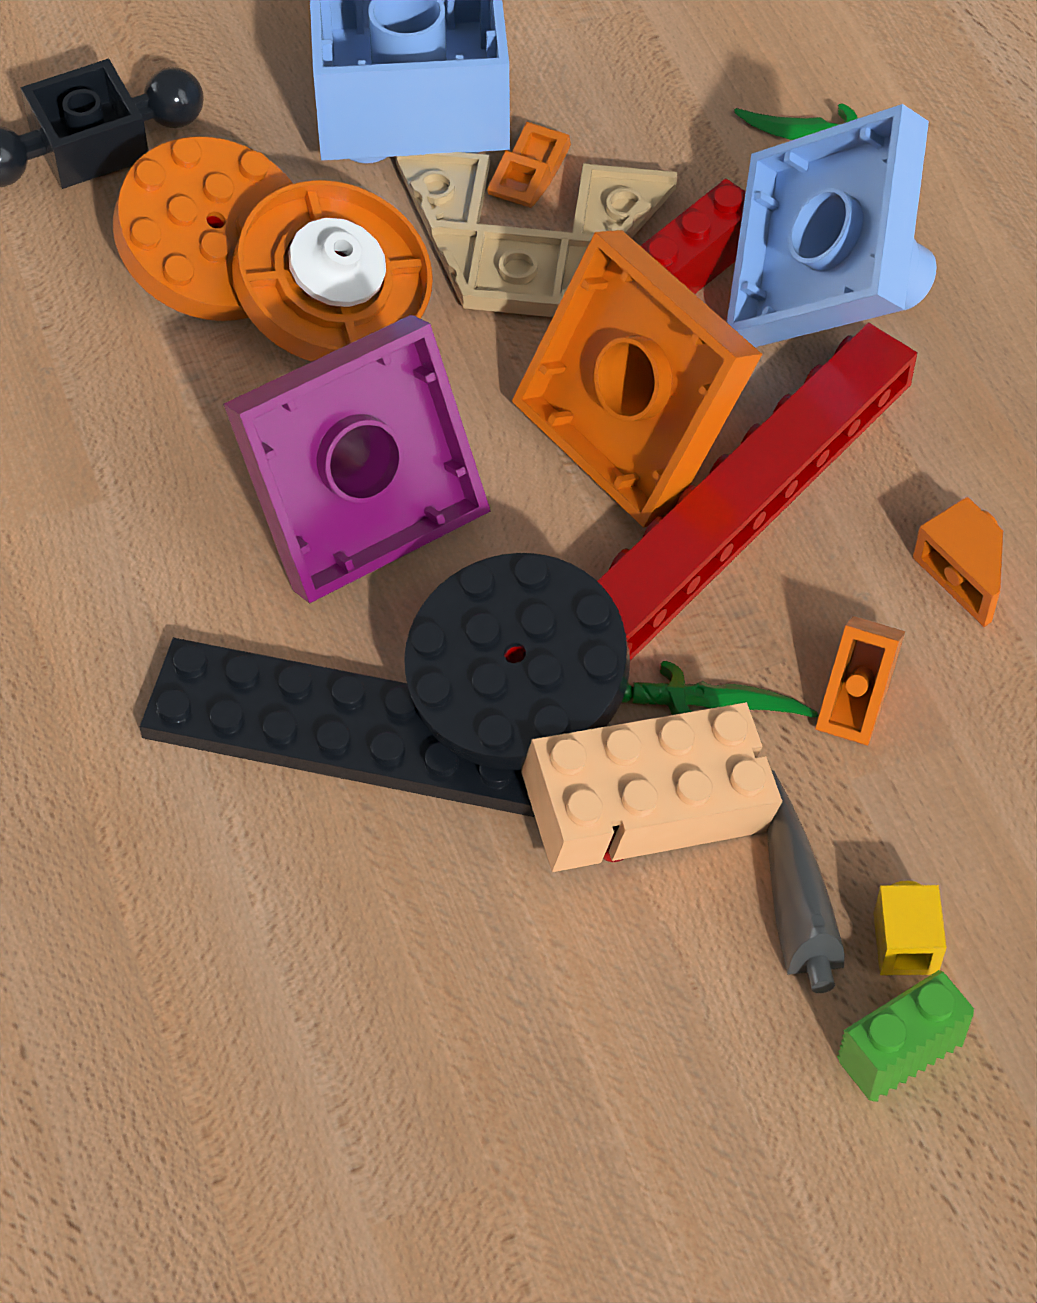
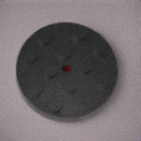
[404,553,630,770]

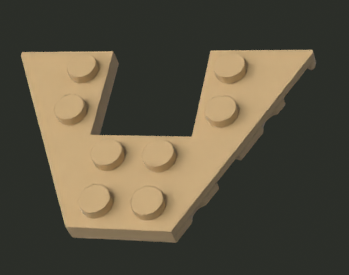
[395,152,677,317]

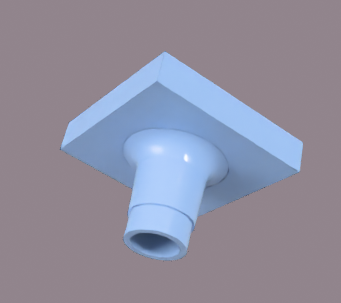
[727,104,937,347]

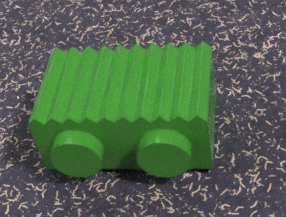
[837,970,974,1102]

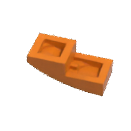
[487,122,571,208]

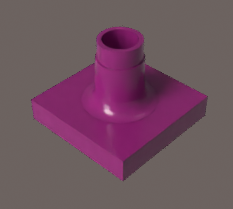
[223,315,491,604]

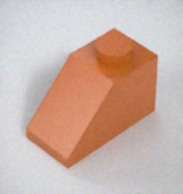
[913,496,1003,627]
[815,616,906,746]

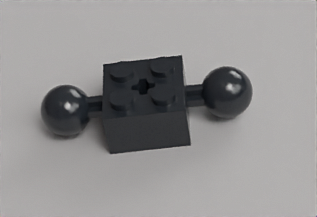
[0,58,204,189]

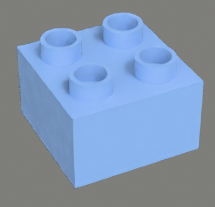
[310,0,510,163]

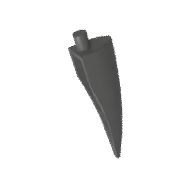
[767,770,845,993]

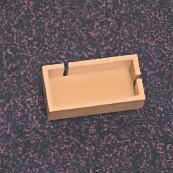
[521,702,782,872]

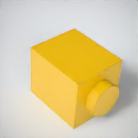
[873,880,947,976]

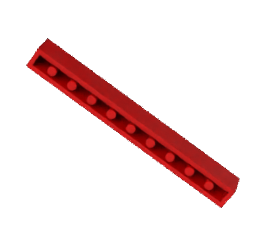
[597,322,918,661]

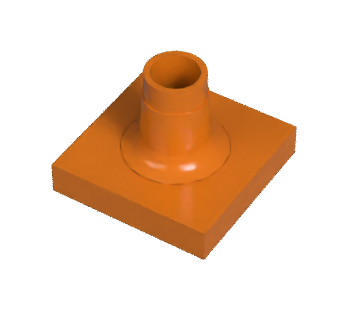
[512,230,762,528]

